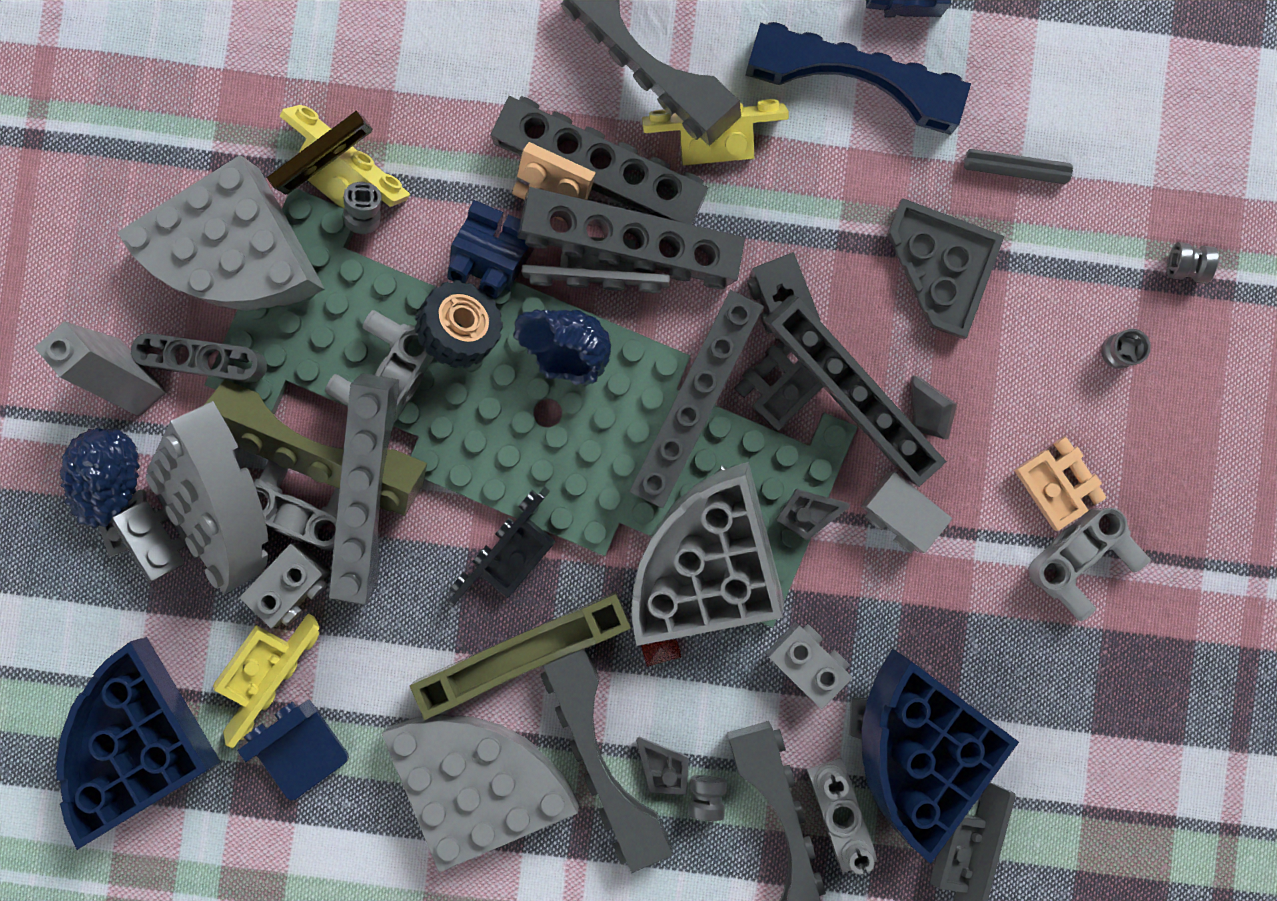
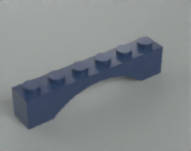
[745,22,971,135]

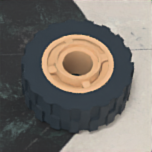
[415,281,503,368]

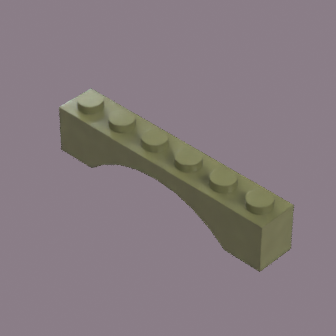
[203,379,427,516]
[409,591,631,720]

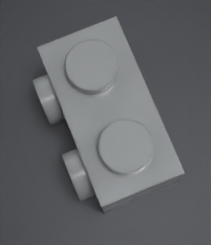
[861,472,953,554]
[239,542,331,628]
[765,622,853,709]

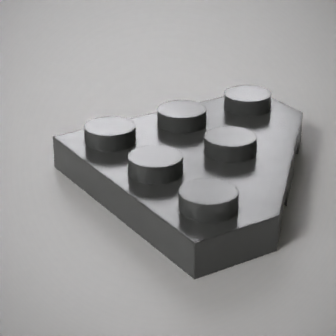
[887,198,1005,340]

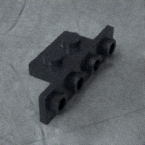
[447,487,556,607]

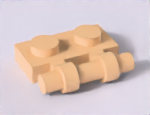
[512,142,596,222]
[1014,436,1107,531]

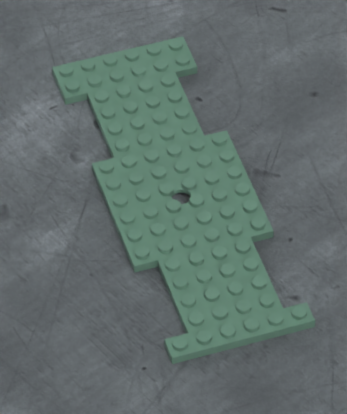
[205,188,858,628]

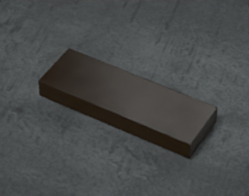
[266,110,373,195]

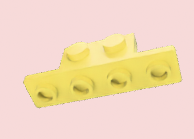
[642,99,789,166]
[280,105,410,208]
[213,613,319,749]

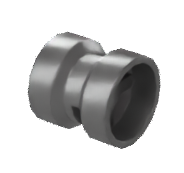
[343,182,382,234]
[1167,242,1218,283]
[1101,329,1151,369]
[688,775,727,821]

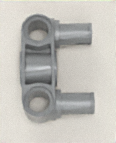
[325,310,434,423]
[254,460,340,551]
[1028,508,1151,621]
[806,758,877,875]

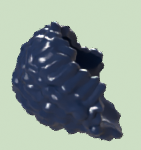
[513,309,611,386]
[60,427,140,528]

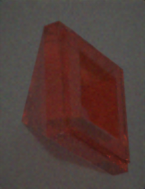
[641,638,682,667]

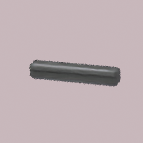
[964,149,1073,184]

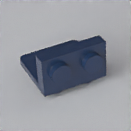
[237,699,349,800]

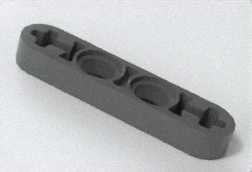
[131,333,267,383]

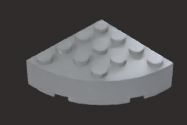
[117,155,325,311]
[146,401,268,595]
[632,462,785,646]
[381,715,580,873]

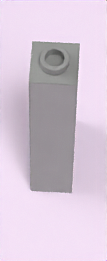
[34,321,167,416]

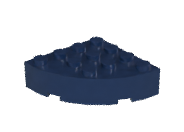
[56,637,221,850]
[862,648,1019,864]

